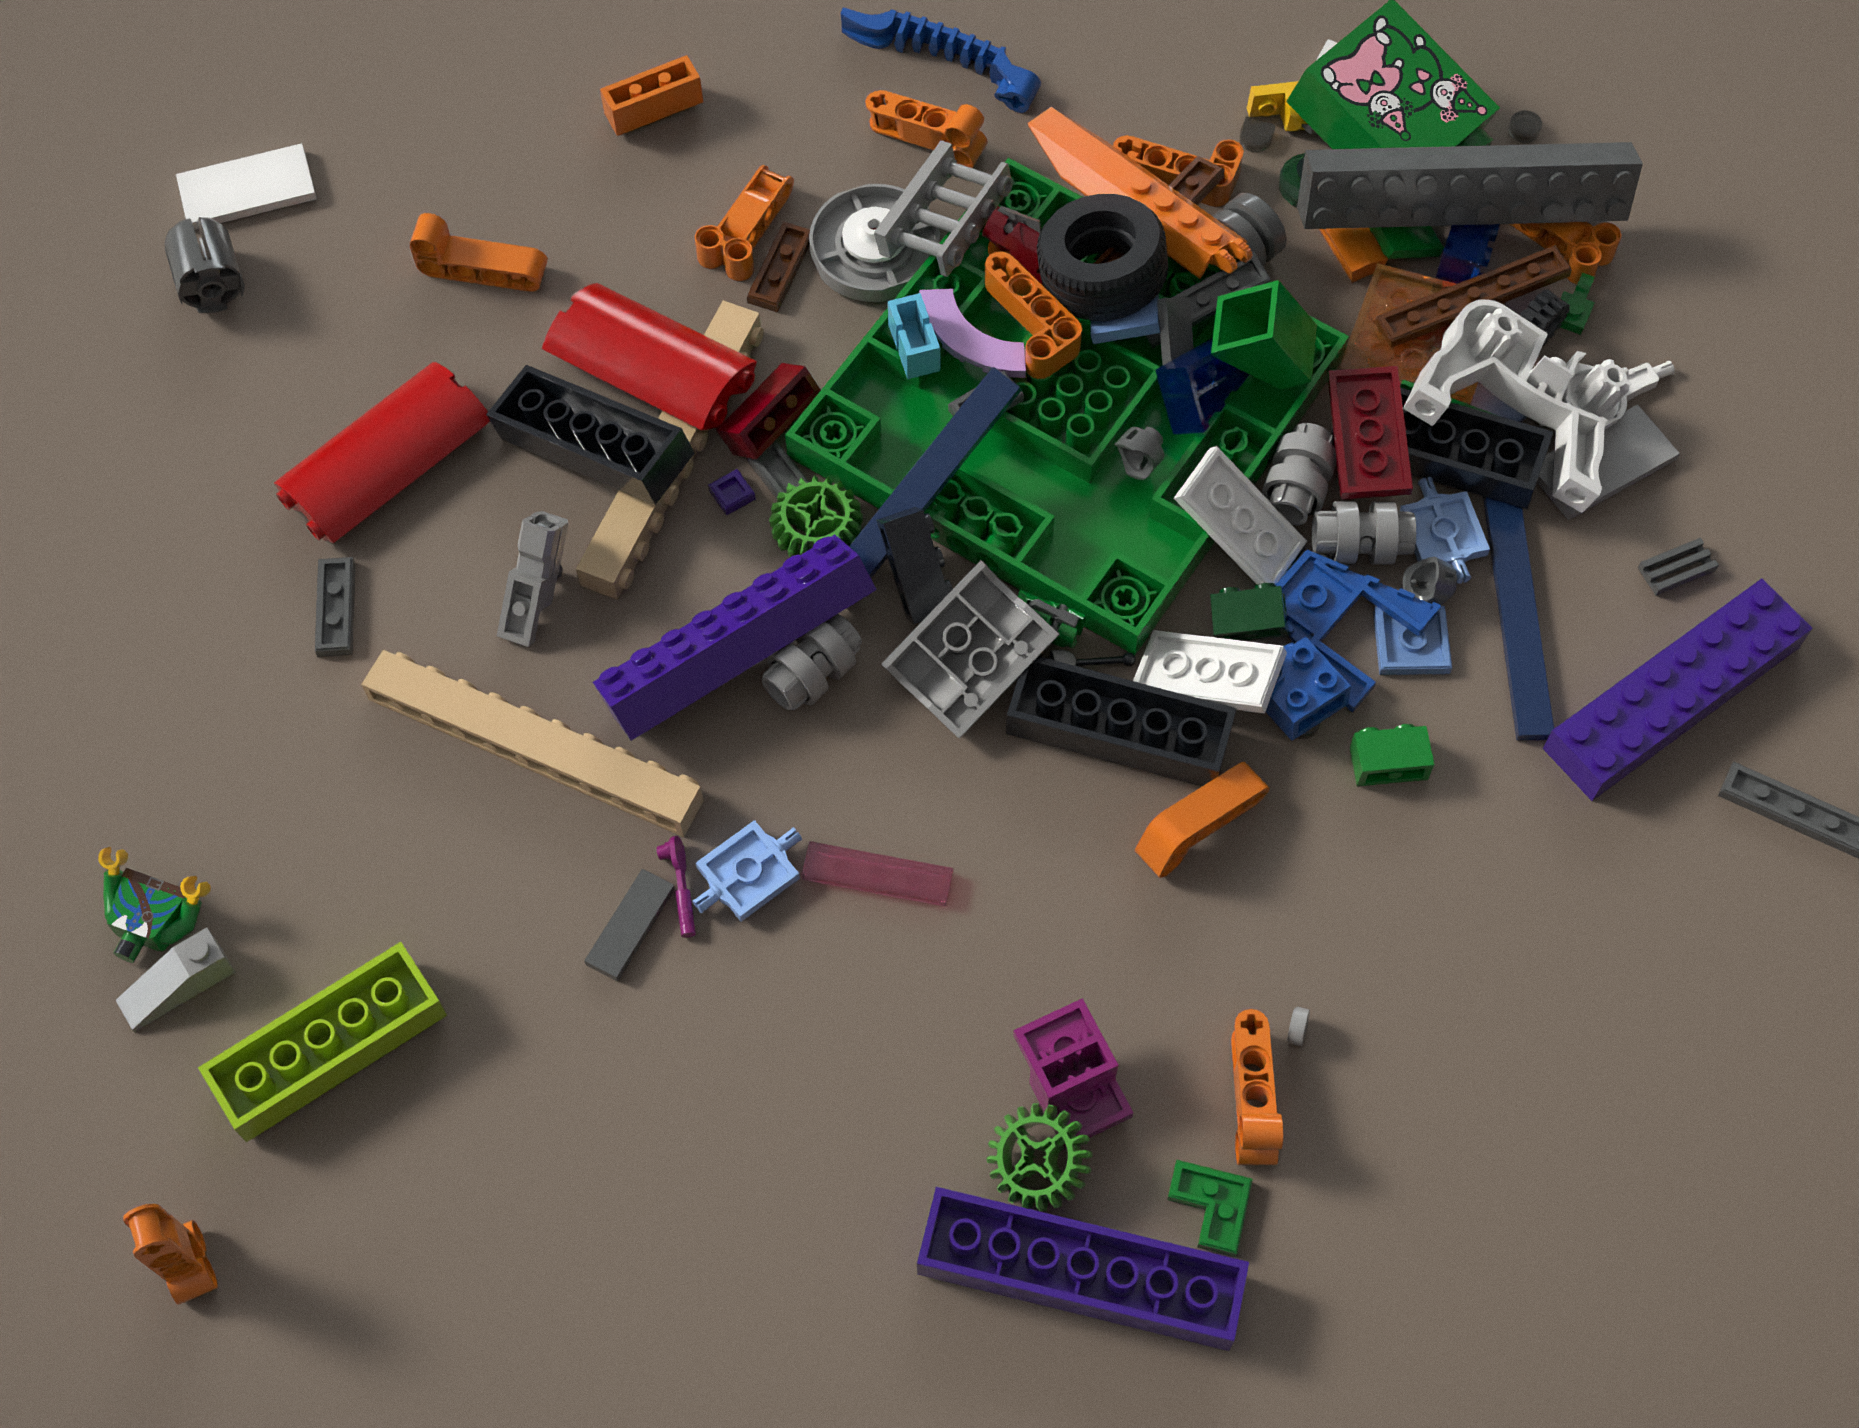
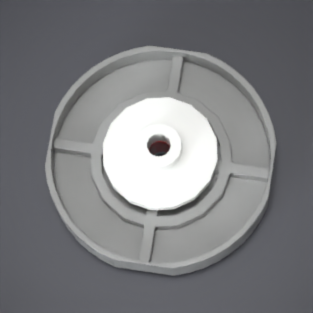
[809,184,940,303]

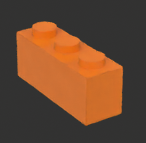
[600,55,703,136]

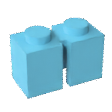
[888,293,940,379]

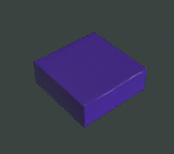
[708,469,756,515]

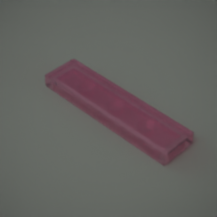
[801,841,954,906]

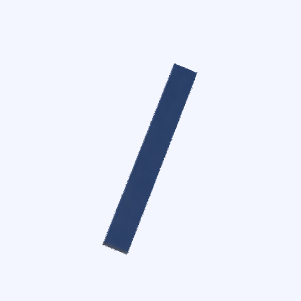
[846,366,1022,609]
[1483,496,1554,741]

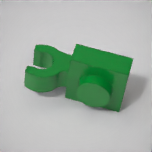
[1560,272,1595,335]

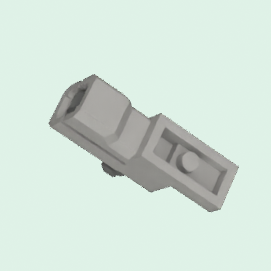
[497,511,569,647]

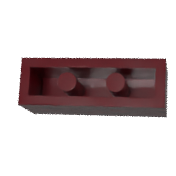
[716,363,821,459]

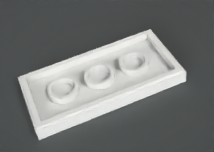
[176,143,317,230]
[1174,446,1307,584]
[1133,630,1287,713]

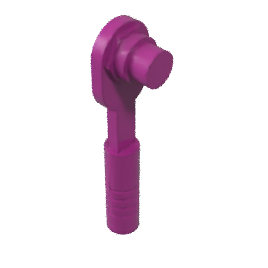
[656,835,696,938]

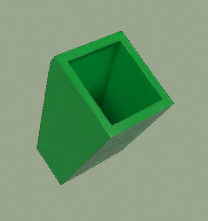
[1211,280,1317,389]

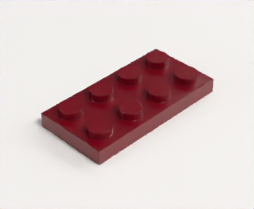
[1327,366,1413,499]

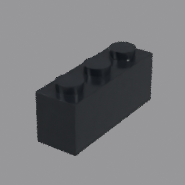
[876,507,953,624]

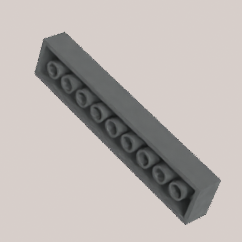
[1297,142,1643,229]

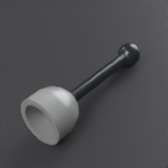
[1050,649,1136,666]

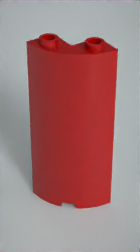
[542,283,757,430]
[274,362,490,543]

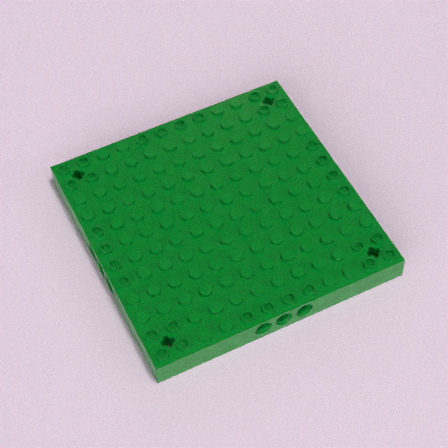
[785,158,1349,655]

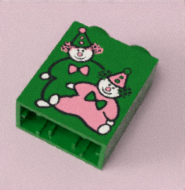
[1286,0,1500,149]

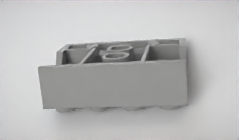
[882,560,1059,739]

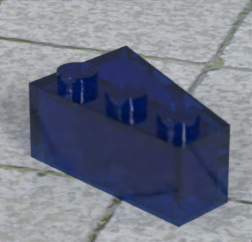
[1431,224,1500,294]
[1155,338,1250,434]

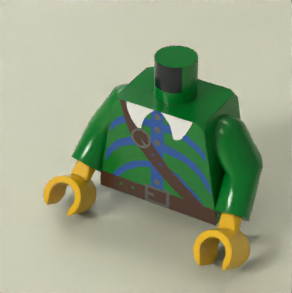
[98,847,211,963]

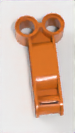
[865,90,988,168]
[695,165,794,281]
[1510,222,1622,285]
[1231,1009,1283,1165]
[123,1204,218,1305]

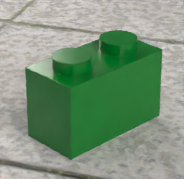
[1349,724,1435,787]

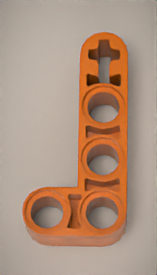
[1113,135,1244,207]
[410,213,548,292]
[985,251,1082,379]
[1135,761,1270,878]

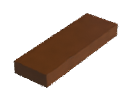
[747,221,810,313]

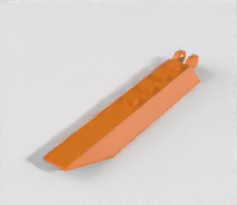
[1028,107,1253,278]

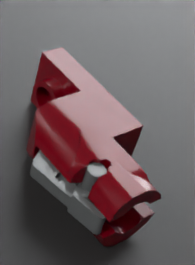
[981,206,1042,284]

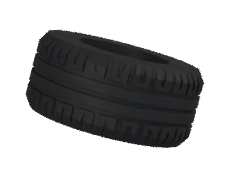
[1037,194,1168,321]

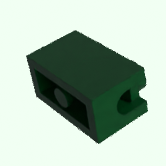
[1210,583,1289,641]

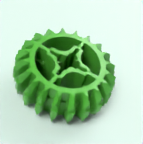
[769,475,863,557]
[986,1103,1093,1211]

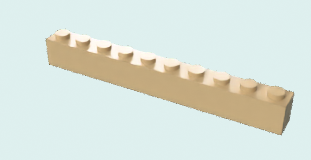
[576,300,764,600]
[361,650,704,837]

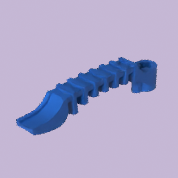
[841,7,1041,113]

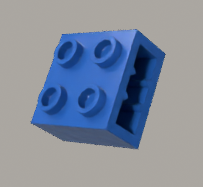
[1265,637,1351,741]

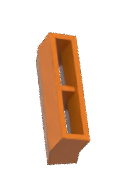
[1319,228,1388,283]

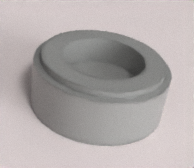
[1287,1006,1310,1047]

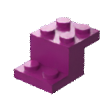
[1013,998,1134,1150]

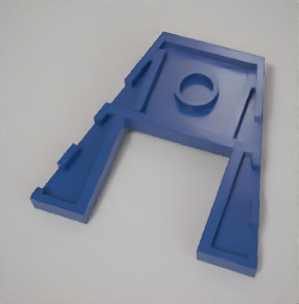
[1276,550,1441,713]

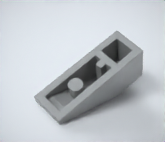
[116,927,235,1032]

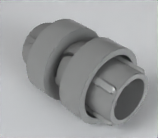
[1262,423,1337,525]
[1312,501,1416,565]
[762,614,862,710]

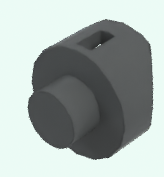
[1114,427,1164,480]
[1402,557,1457,605]

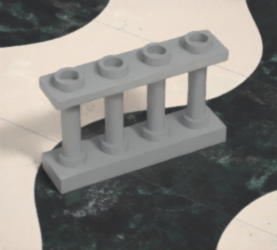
[874,140,1013,277]

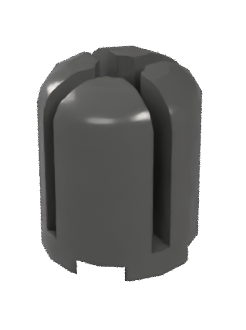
[164,217,245,313]

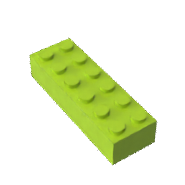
[198,942,447,1143]

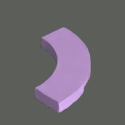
[919,289,1026,378]

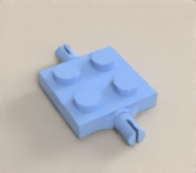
[1400,477,1490,584]
[692,820,802,922]

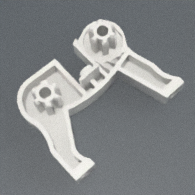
[1403,299,1631,513]

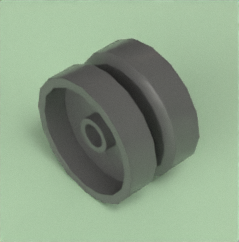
[1213,193,1287,266]

